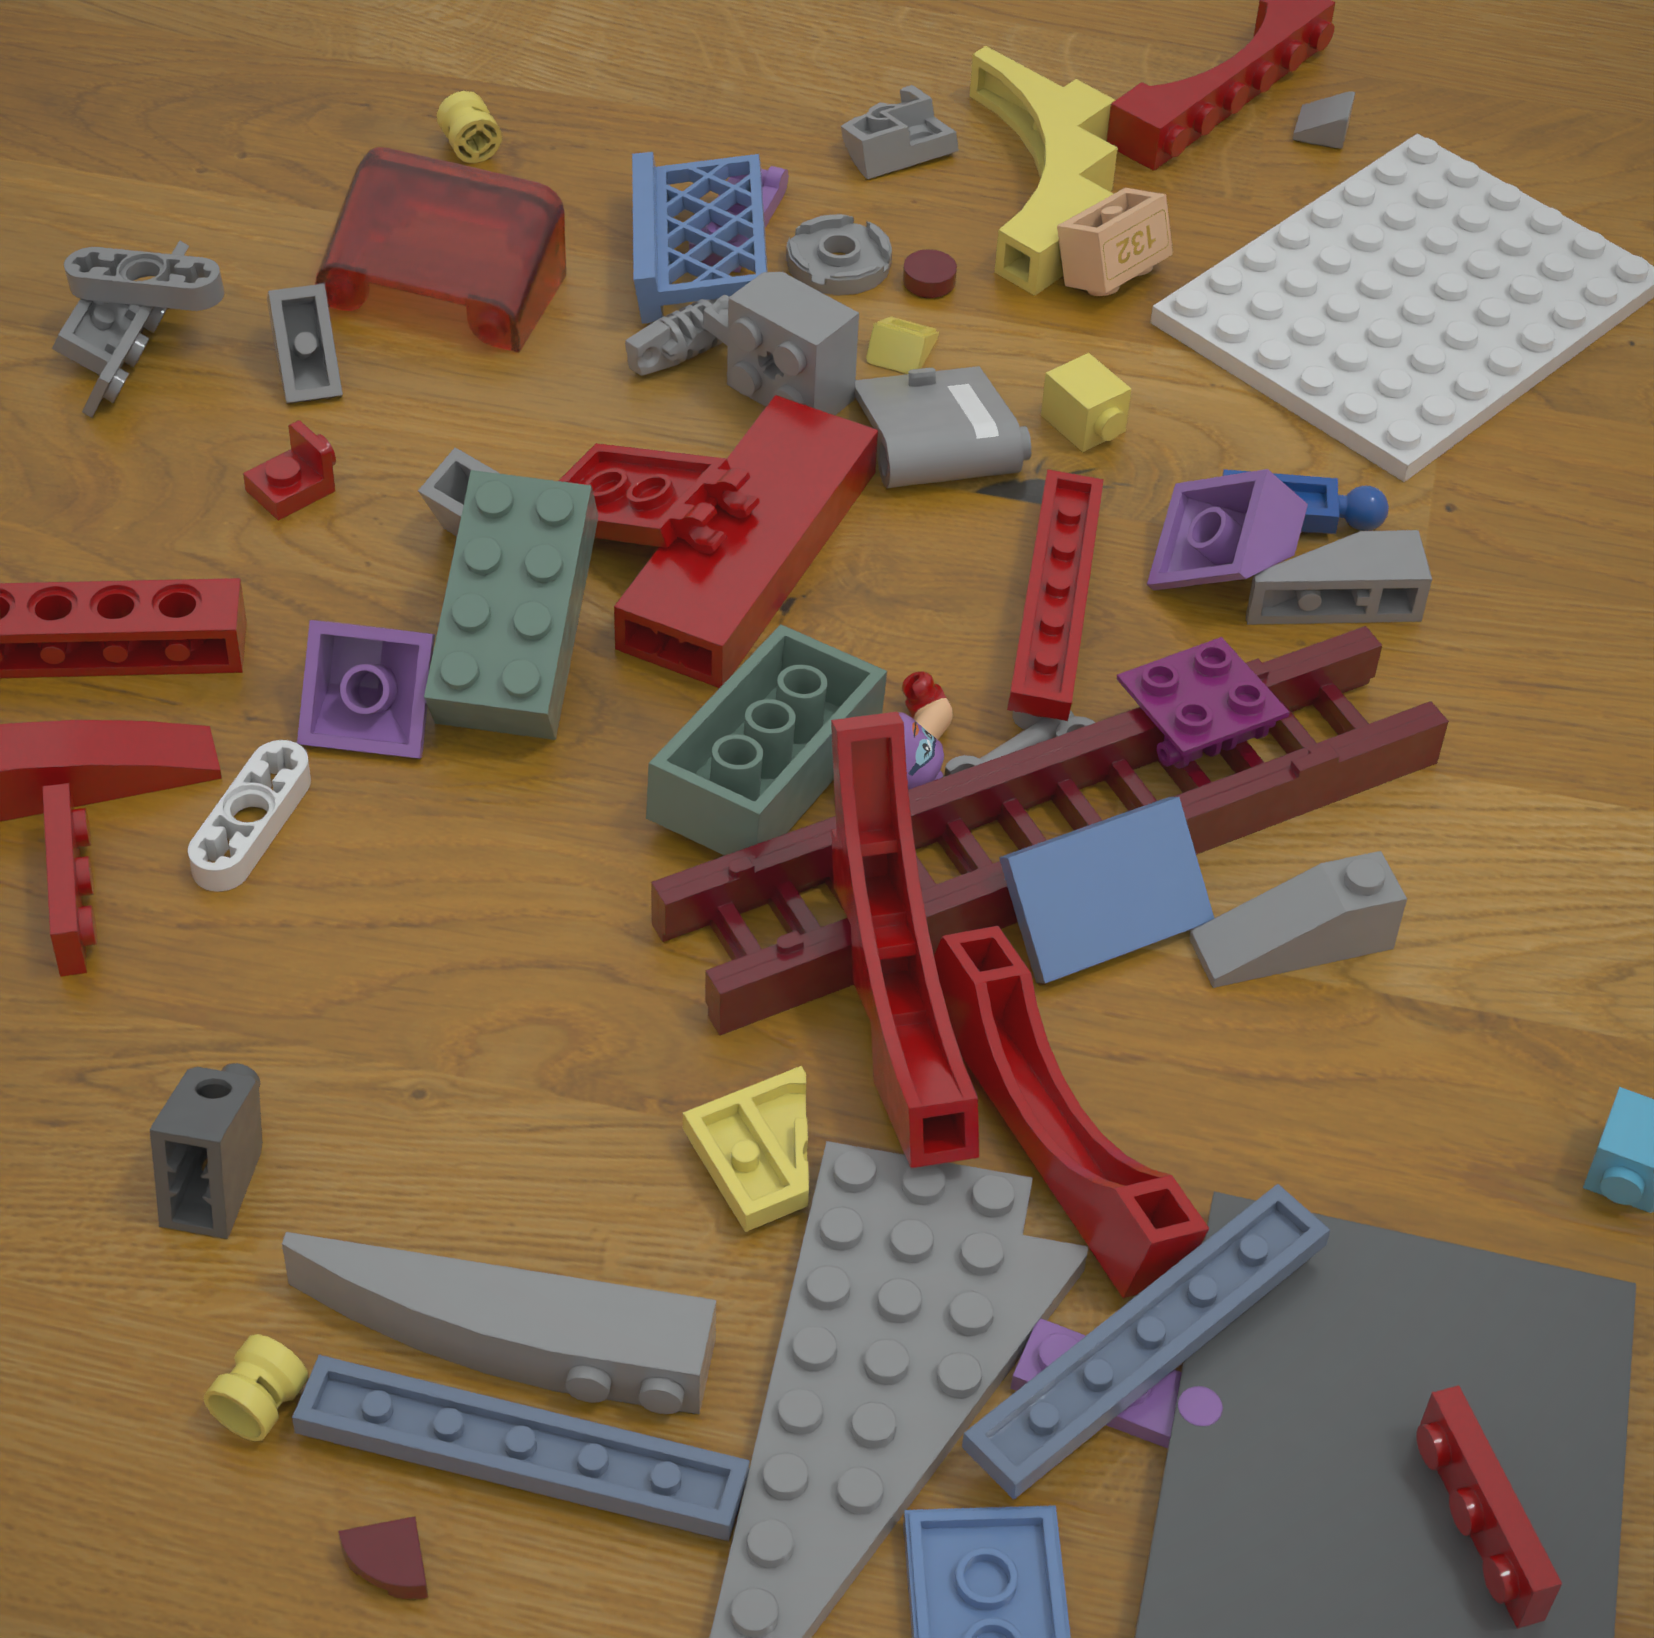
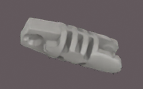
[625,299,723,376]

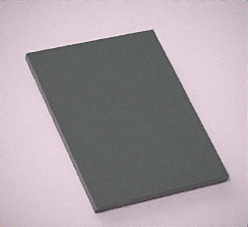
[1134,1191,1636,1638]

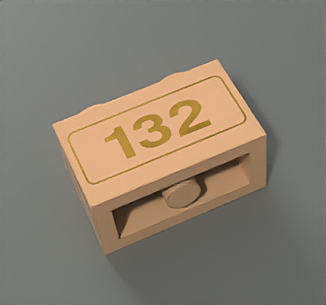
[1057,188,1173,296]

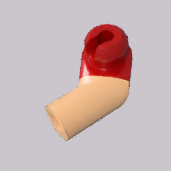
[902,671,953,740]

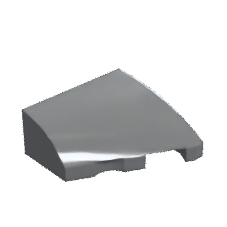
[841,85,959,179]

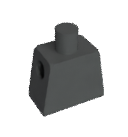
[150,1063,263,1239]

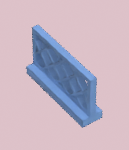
[632,151,768,324]

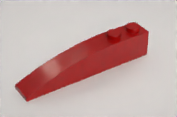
[0,720,222,822]

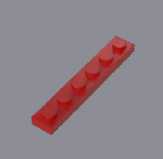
[1007,469,1104,721]

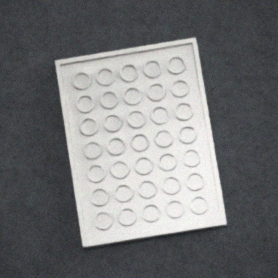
[1150,133,1654,482]

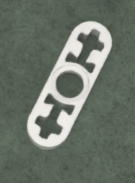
[188,740,311,892]

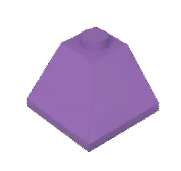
[1147,469,1308,590]
[297,620,435,758]

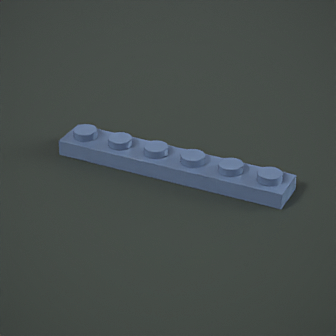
[962,1184,1330,1499]
[292,1355,750,1541]

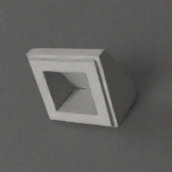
[1293,91,1356,149]

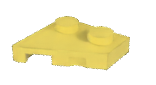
[683,1066,809,1232]

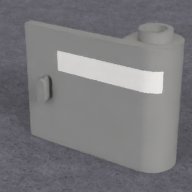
[855,366,1031,489]

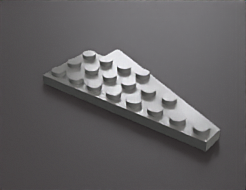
[710,1141,1088,1638]

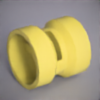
[437,91,502,163]
[203,1334,309,1441]

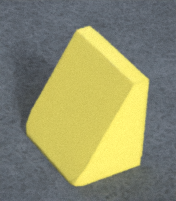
[866,317,939,374]

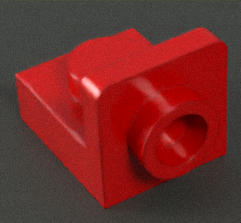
[243,420,336,521]

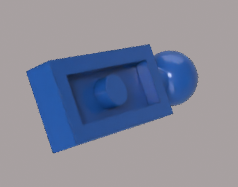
[1222,469,1389,534]

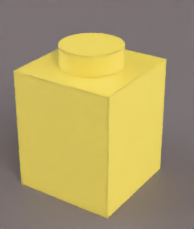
[1041,353,1132,452]

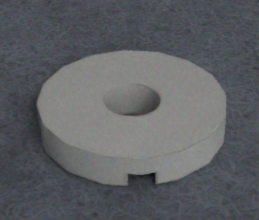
[786,214,892,295]

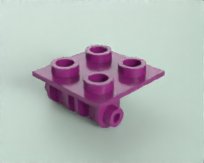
[1116,637,1290,769]

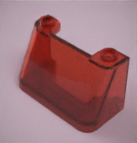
[315,147,567,353]

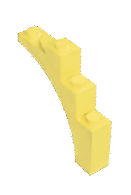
[969,46,1118,296]

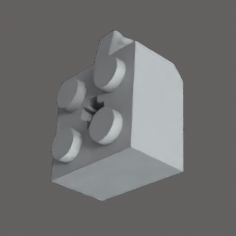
[703,272,859,415]

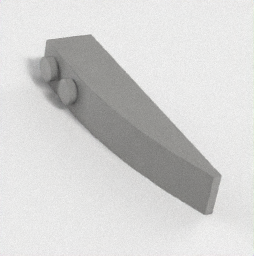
[282,1232,716,1414]

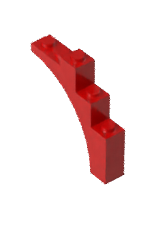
[831,711,980,1168]

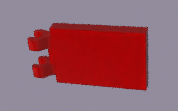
[558,443,760,554]

